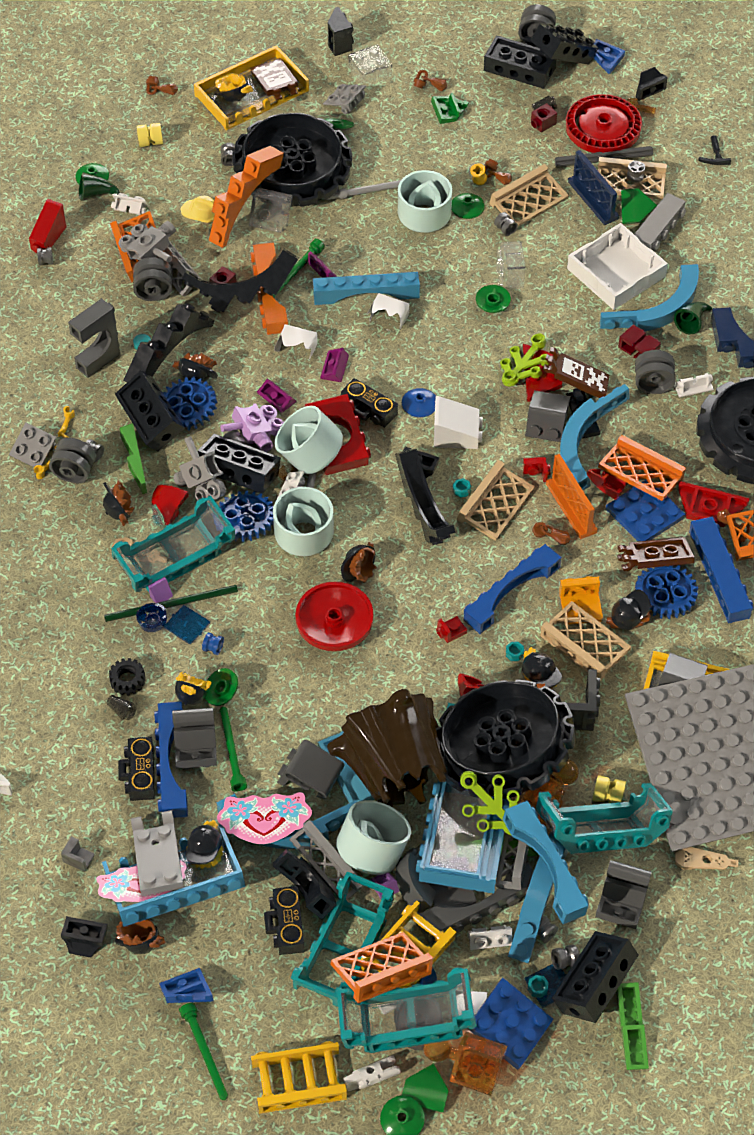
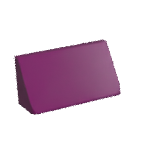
[308,251,338,278]
[320,347,349,382]
[257,378,297,413]

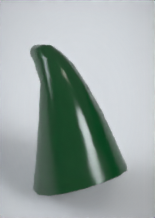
[78,172,120,201]
[674,302,713,335]

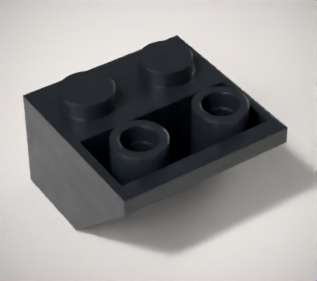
[327,7,354,56]

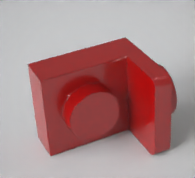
[522,457,551,482]
[436,616,467,643]

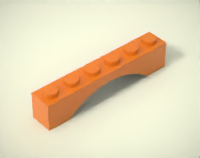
[250,242,288,335]

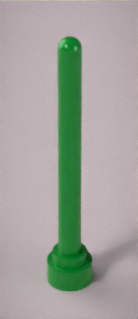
[272,238,325,298]
[220,706,247,792]
[179,1002,228,1100]

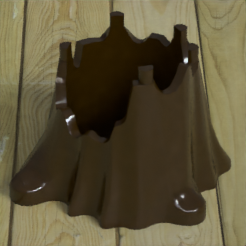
[327,689,447,808]

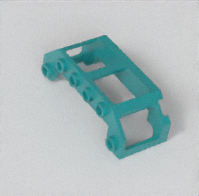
[291,872,394,1007]

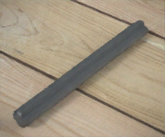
[554,146,653,167]

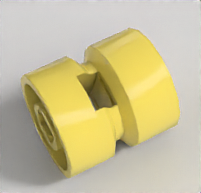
[136,123,163,147]
[592,775,626,803]

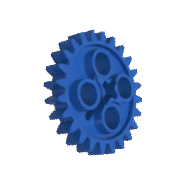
[162,377,218,431]
[214,491,274,542]
[635,565,698,619]

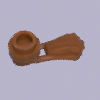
[413,70,447,91]
[146,76,178,95]
[484,159,512,185]
[717,509,751,544]
[532,522,570,545]

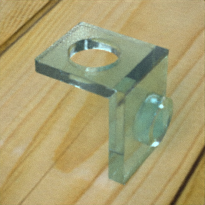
[151,504,180,531]

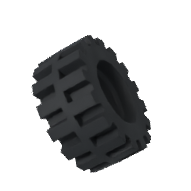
[109,658,145,696]

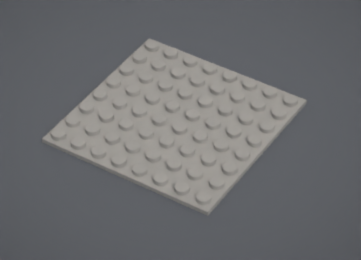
[625,664,754,852]

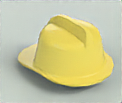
[181,196,215,223]

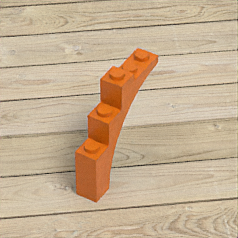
[209,146,284,248]

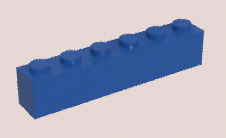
[689,516,754,623]

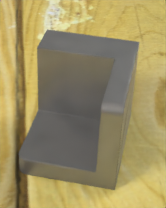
[61,836,94,872]

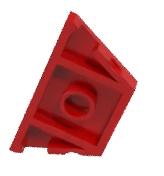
[522,344,562,402]
[678,481,750,528]

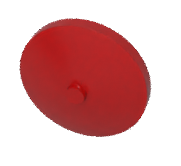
[295,582,374,651]

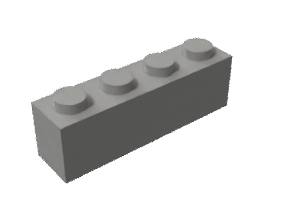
[634,193,686,251]

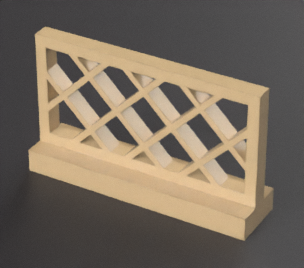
[598,157,667,200]
[489,164,569,227]
[457,460,534,541]
[540,601,631,681]

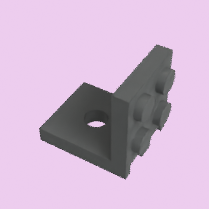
[567,669,600,731]

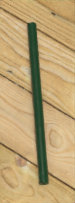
[104,585,238,622]

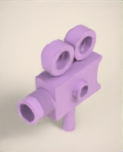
[220,403,284,452]

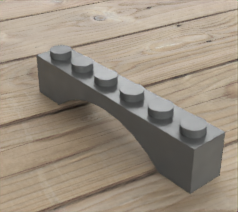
[417,861,534,944]

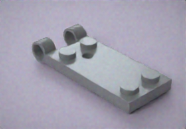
[131,810,184,896]

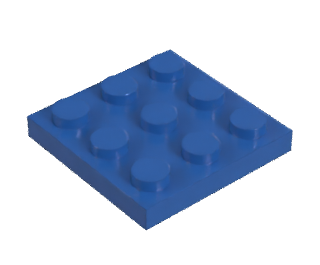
[605,479,686,541]
[467,978,553,1070]

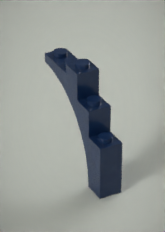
[711,307,754,368]

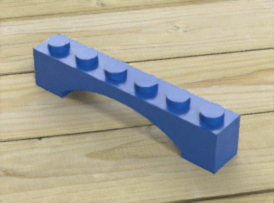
[464,544,562,634]
[154,701,188,818]

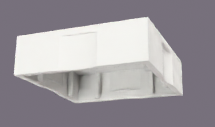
[567,223,668,310]

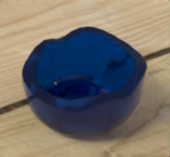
[136,603,167,632]

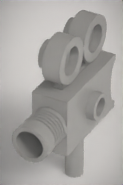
[118,221,176,263]
[174,436,226,501]

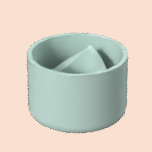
[398,170,452,233]
[275,406,343,474]
[273,487,334,556]
[336,800,411,875]

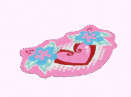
[217,792,312,844]
[96,860,187,902]

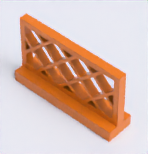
[110,211,165,282]
[598,435,686,501]
[546,454,598,539]
[726,510,754,561]
[330,932,433,1003]

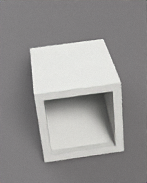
[434,396,483,449]

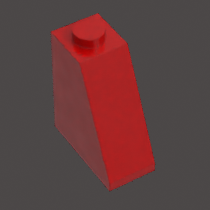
[29,199,67,253]

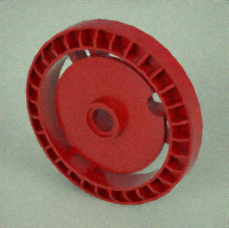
[565,94,642,153]

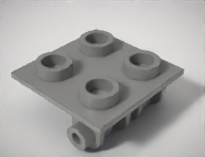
[323,84,366,114]
[9,422,57,467]

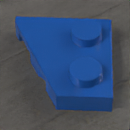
[593,39,625,74]
[159,968,214,1003]

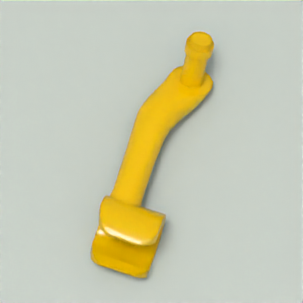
[57,406,75,438]
[34,446,56,479]

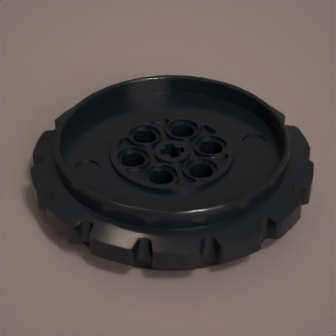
[232,113,352,207]
[696,377,754,484]
[436,680,576,799]

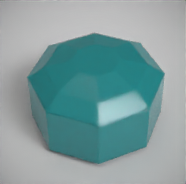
[453,478,471,498]
[506,642,524,661]
[527,975,549,998]

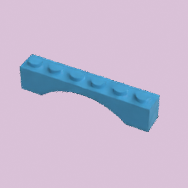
[313,272,420,305]
[503,801,589,924]

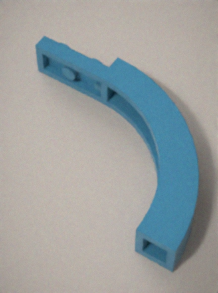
[599,264,699,331]
[560,384,630,490]
[216,794,358,849]
[508,830,568,963]

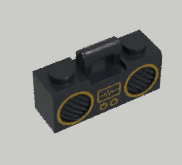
[341,378,398,428]
[118,737,155,801]
[264,886,305,955]

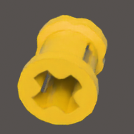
[470,163,487,185]

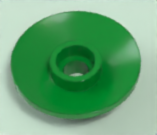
[324,118,354,132]
[75,163,109,184]
[451,193,485,219]
[476,285,511,313]
[205,668,238,706]
[380,1096,425,1135]

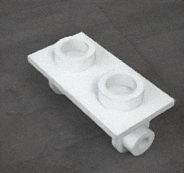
[111,193,148,215]
[674,373,714,398]
[277,471,305,499]
[468,924,512,950]

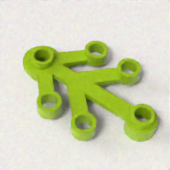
[500,333,549,387]
[460,771,520,835]

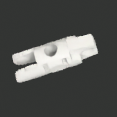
[344,1055,401,1092]

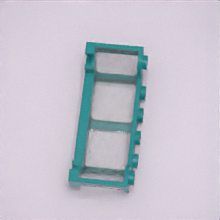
[111,495,235,592]
[536,783,673,854]
[337,968,477,1053]

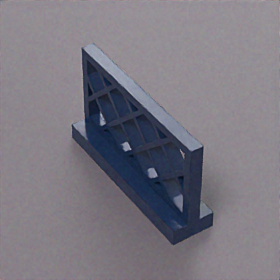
[568,150,619,226]

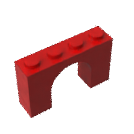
[305,394,371,475]

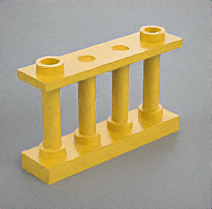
[361,900,456,989]
[251,1041,347,1114]

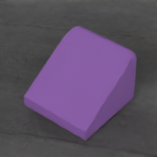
[148,577,173,603]
[370,873,399,899]

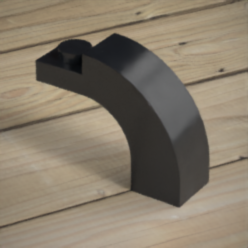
[272,849,336,919]

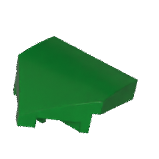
[431,92,469,124]
[621,188,657,224]
[402,1063,449,1113]

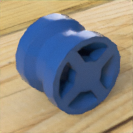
[202,632,224,655]

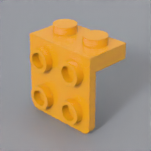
[559,576,603,625]

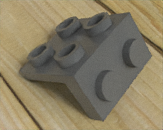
[428,857,476,908]

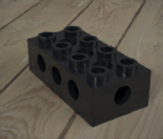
[530,23,599,65]
[483,35,557,89]
[115,370,185,452]
[198,434,281,493]
[552,931,639,1023]

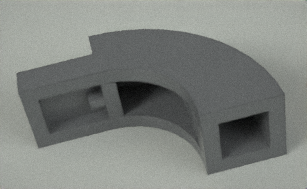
[396,843,436,914]

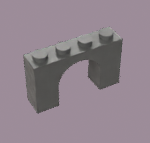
[68,298,120,378]

